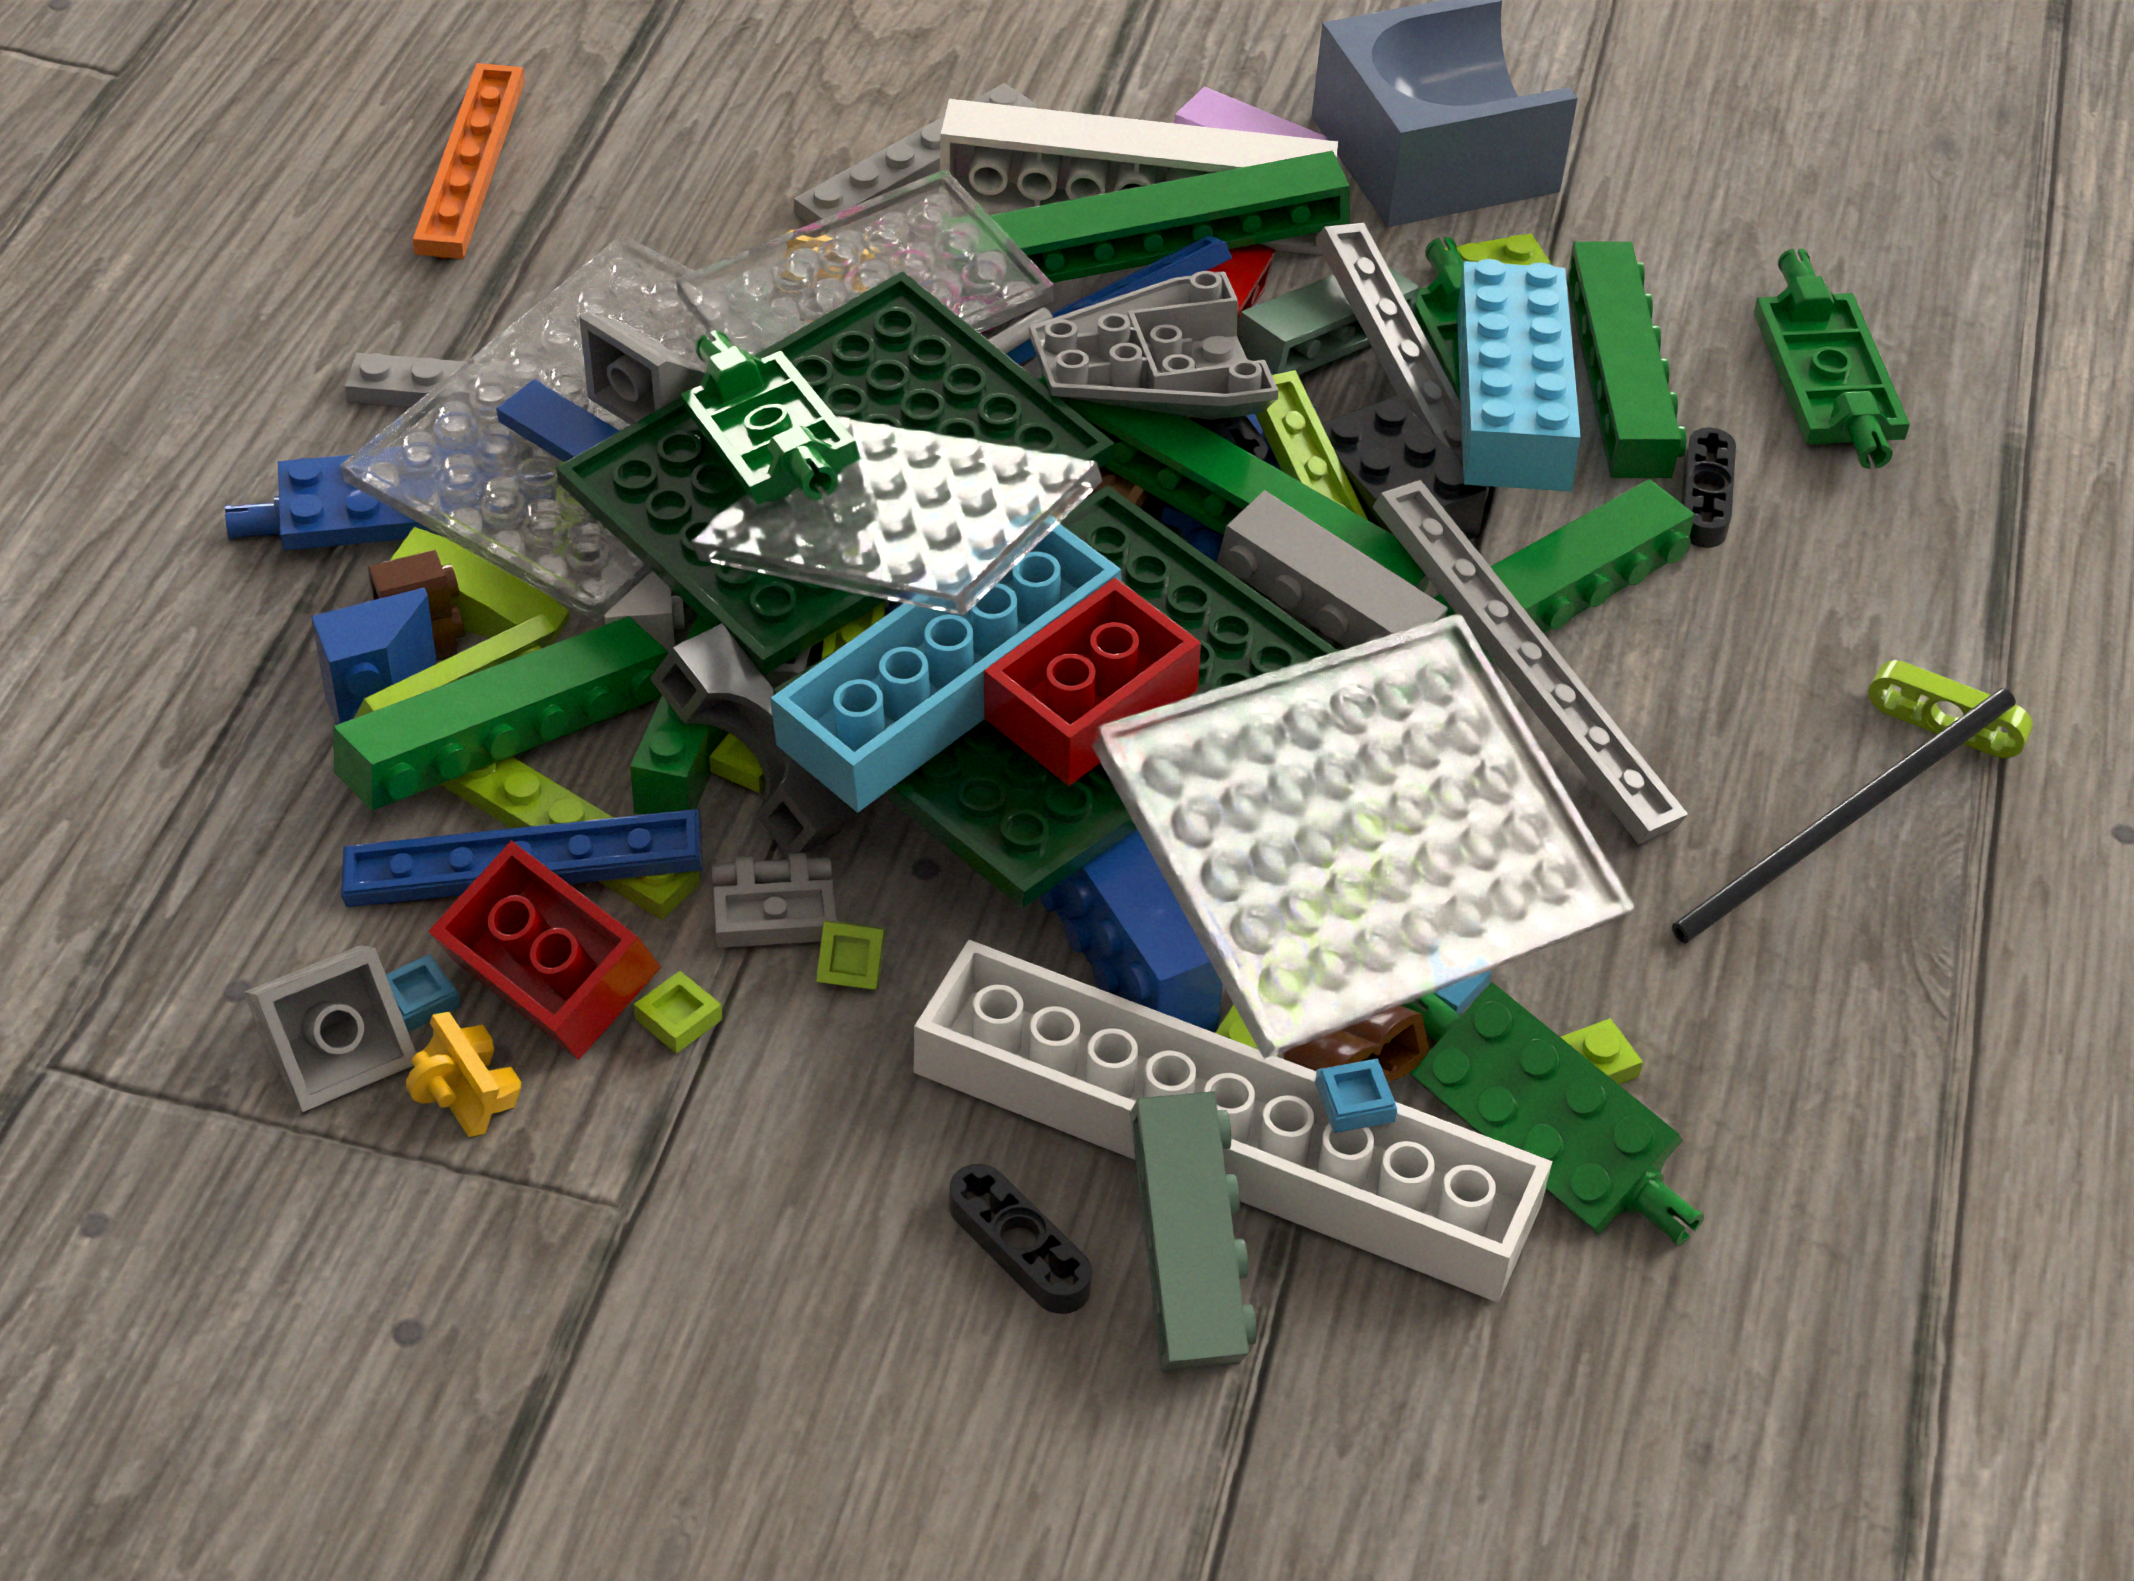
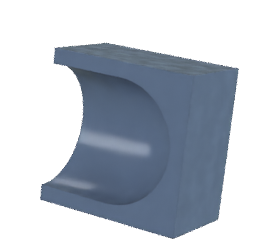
[1311,0,1578,228]

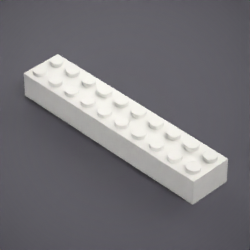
[913,940,1552,1303]

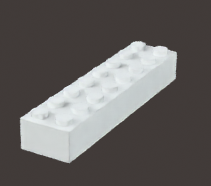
[939,99,1338,256]

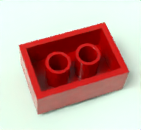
[984,577,1201,786]
[428,840,661,1060]

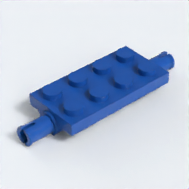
[225,442,556,551]

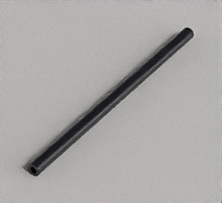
[1672,688,2016,944]

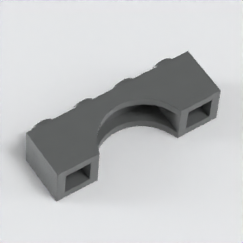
[650,623,857,856]

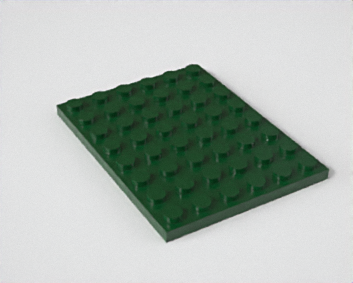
[556,270,1114,676]
[773,485,1355,908]

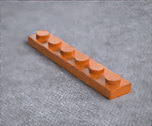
[413,63,525,259]

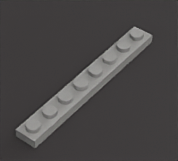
[1373,480,1688,845]

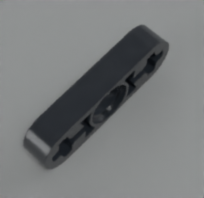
[1681,427,1736,548]
[949,1164,1092,1314]

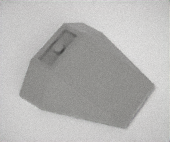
[1029,271,1278,420]

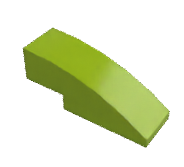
[390,527,570,647]

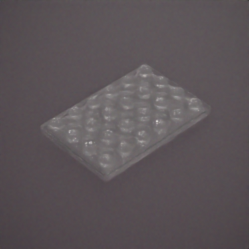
[676,169,1054,355]
[692,417,1102,616]

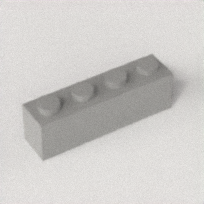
[1216,490,1448,682]

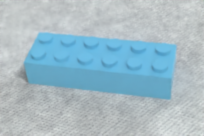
[1457,259,1581,492]
[771,508,1121,813]

